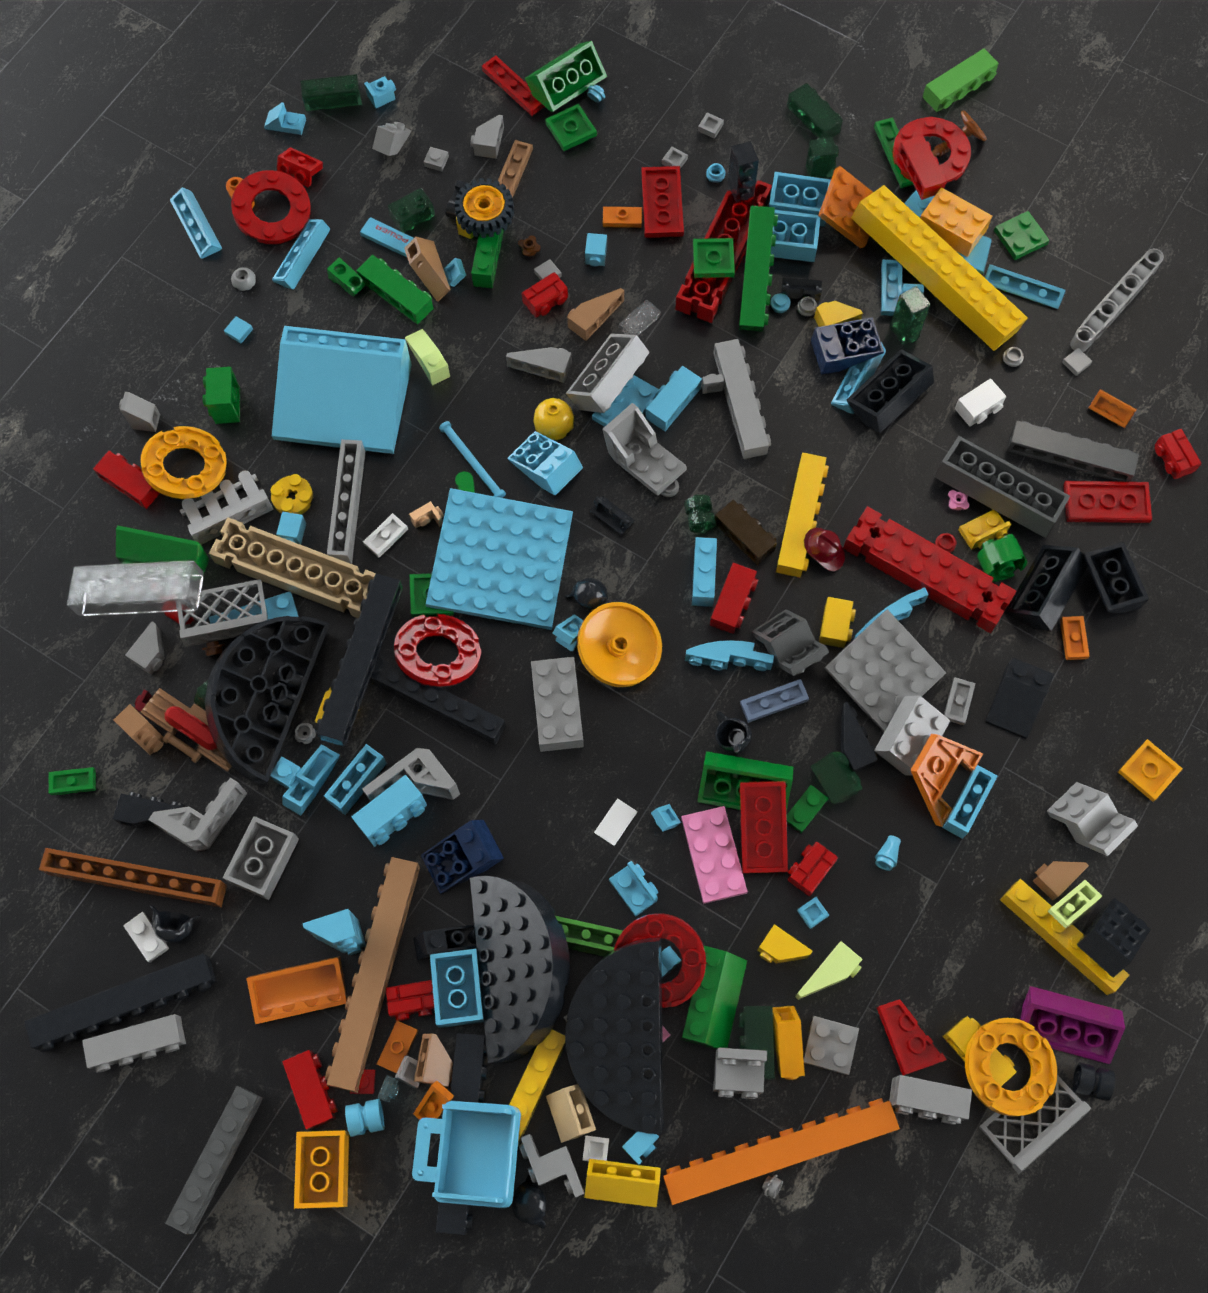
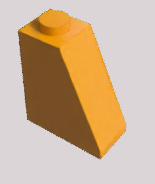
[771,1006,805,1080]

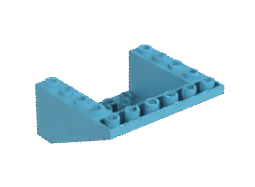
[272,326,412,454]

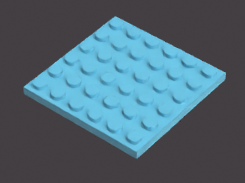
[426,488,573,630]

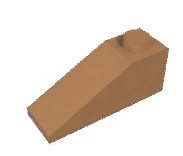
[567,288,624,341]

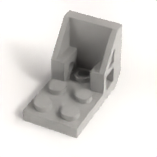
[602,403,687,496]
[362,748,460,802]
[148,778,247,852]

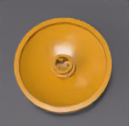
[577,602,662,687]

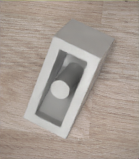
[470,115,504,159]
[125,621,165,675]

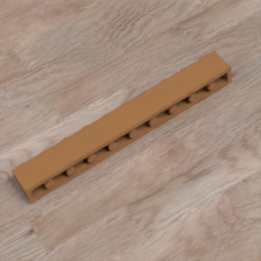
[325,857,420,1093]

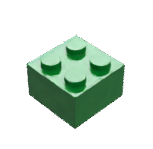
[203,367,240,424]

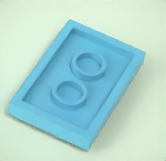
[592,375,659,426]

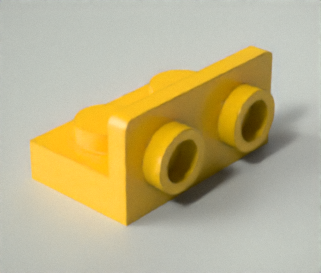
[958,510,1011,550]

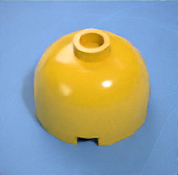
[533,398,574,440]

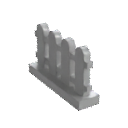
[180,471,274,545]

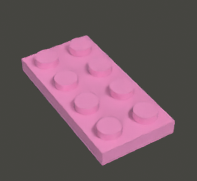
[681,806,748,904]

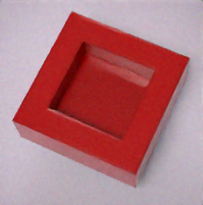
[350,1070,376,1094]

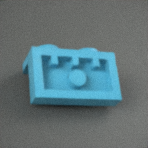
[609,861,659,917]

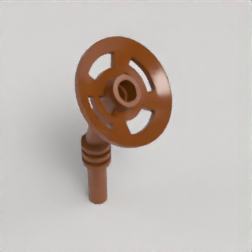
[931,110,987,157]

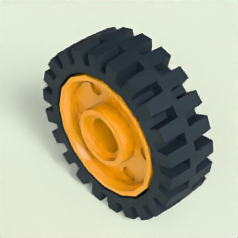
[455,178,514,238]

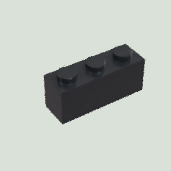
[727,141,759,202]

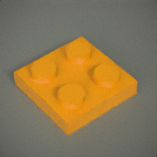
[1118,739,1183,802]

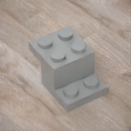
[1047,782,1138,856]
[713,1048,767,1099]
[519,1134,585,1198]

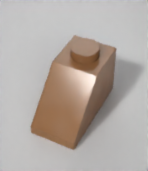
[1033,861,1089,901]
[414,1034,453,1087]

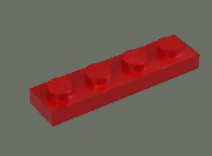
[482,55,545,116]

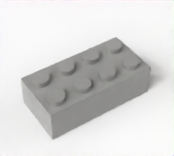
[566,334,650,413]
[531,657,584,752]

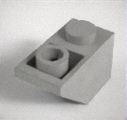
[372,122,411,156]
[119,392,160,432]

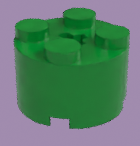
[977,534,1028,582]

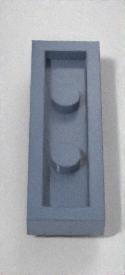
[740,679,809,723]

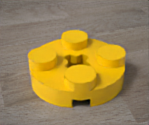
[271,474,313,514]

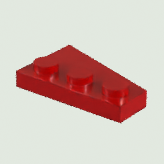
[877,999,947,1075]

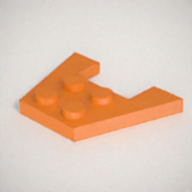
[910,733,983,827]

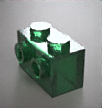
[805,137,839,178]
[388,188,435,233]
[811,751,863,805]

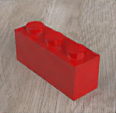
[898,134,947,200]
[93,451,160,509]
[710,563,759,634]
[282,1050,338,1130]

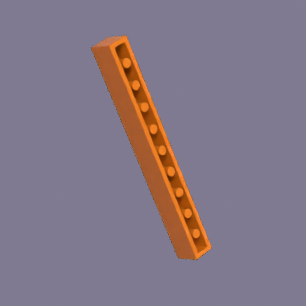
[663,1098,900,1205]

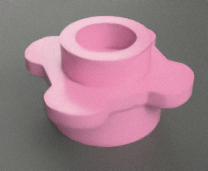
[948,490,970,510]

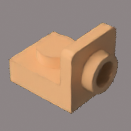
[409,501,444,528]

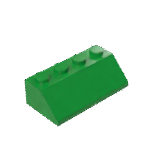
[525,41,607,112]
[116,525,209,581]
[697,751,793,810]
[681,946,747,1050]

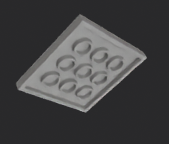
[824,609,946,732]

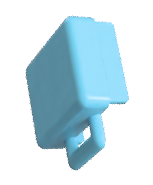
[412,1101,521,1208]

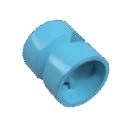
[345,1099,385,1137]

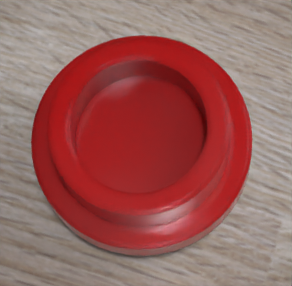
[935,533,957,553]

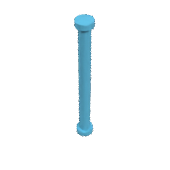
[439,421,506,498]

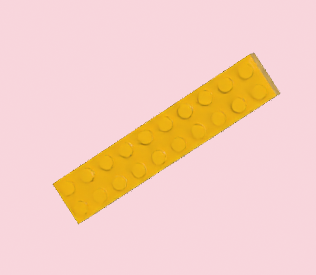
[851,185,1028,351]

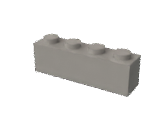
[82,1014,186,1072]

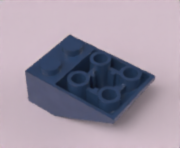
[811,317,884,375]
[421,820,504,894]

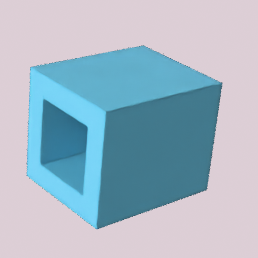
[585,233,607,266]
[276,512,306,545]
[270,756,301,789]

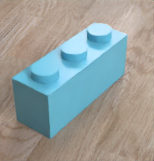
[645,366,702,431]
[692,537,717,607]
[324,744,387,815]
[943,765,997,839]

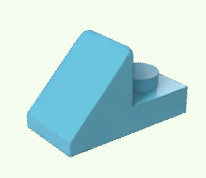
[264,102,306,135]
[552,614,584,651]

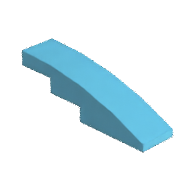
[854,587,928,639]

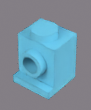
[364,76,396,109]
[622,1131,659,1165]

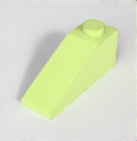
[405,329,450,385]
[1048,880,1102,928]
[795,941,862,1000]

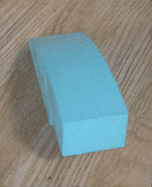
[282,744,340,816]

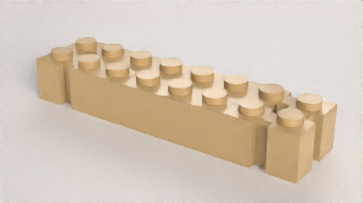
[209,517,376,618]

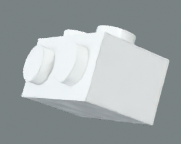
[955,379,1006,426]

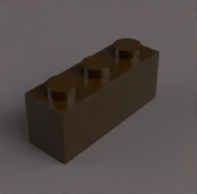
[714,499,777,566]

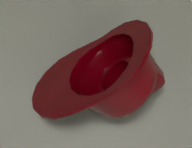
[804,528,845,571]

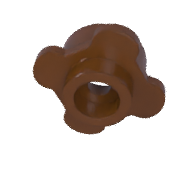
[518,235,541,256]
[202,640,225,656]

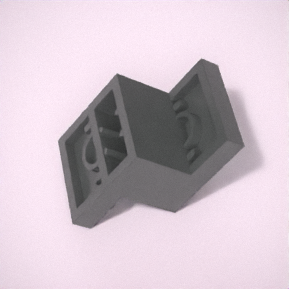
[751,609,829,676]

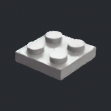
[803,1016,859,1075]

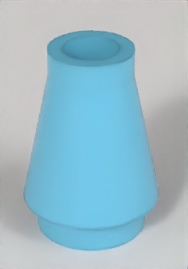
[875,835,901,871]

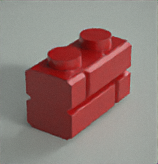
[522,272,568,318]
[1155,429,1202,479]
[788,842,838,897]
[386,980,435,1021]

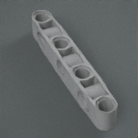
[1070,248,1164,352]

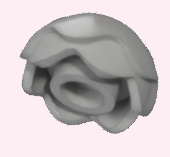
[231,267,256,291]

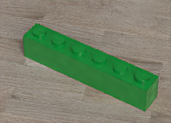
[739,206,778,331]

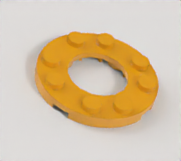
[141,426,227,499]
[965,1018,1057,1116]

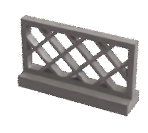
[176,579,268,647]
[979,1075,1091,1174]

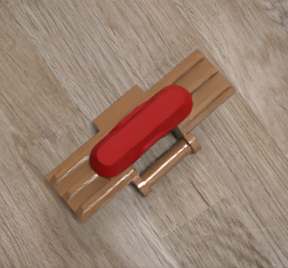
[140,688,232,772]

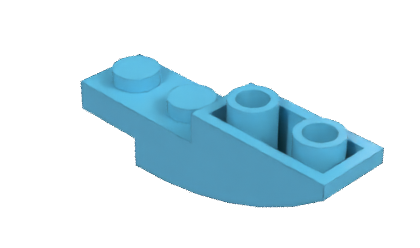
[685,641,774,671]

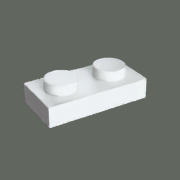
[363,513,408,558]
[123,912,169,963]

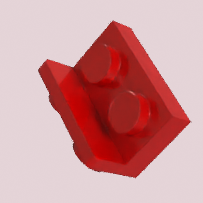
[277,147,323,187]

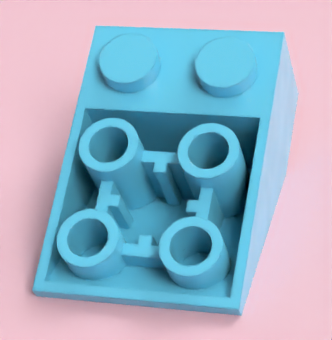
[507,431,583,495]

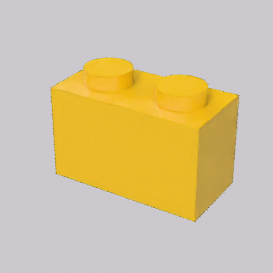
[819,597,856,648]

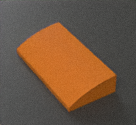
[247,956,347,1024]

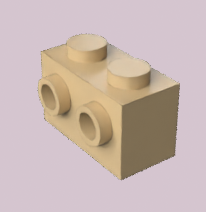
[546,1084,596,1143]

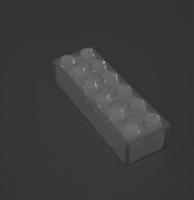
[67,560,204,616]

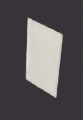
[594,798,638,846]

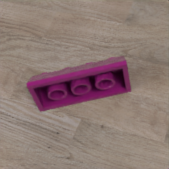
[1020,986,1125,1064]

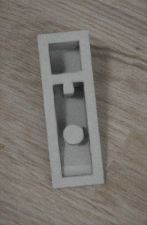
[506,347,572,383]

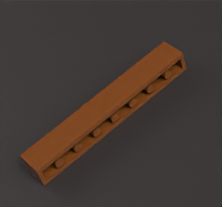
[39,848,227,907]

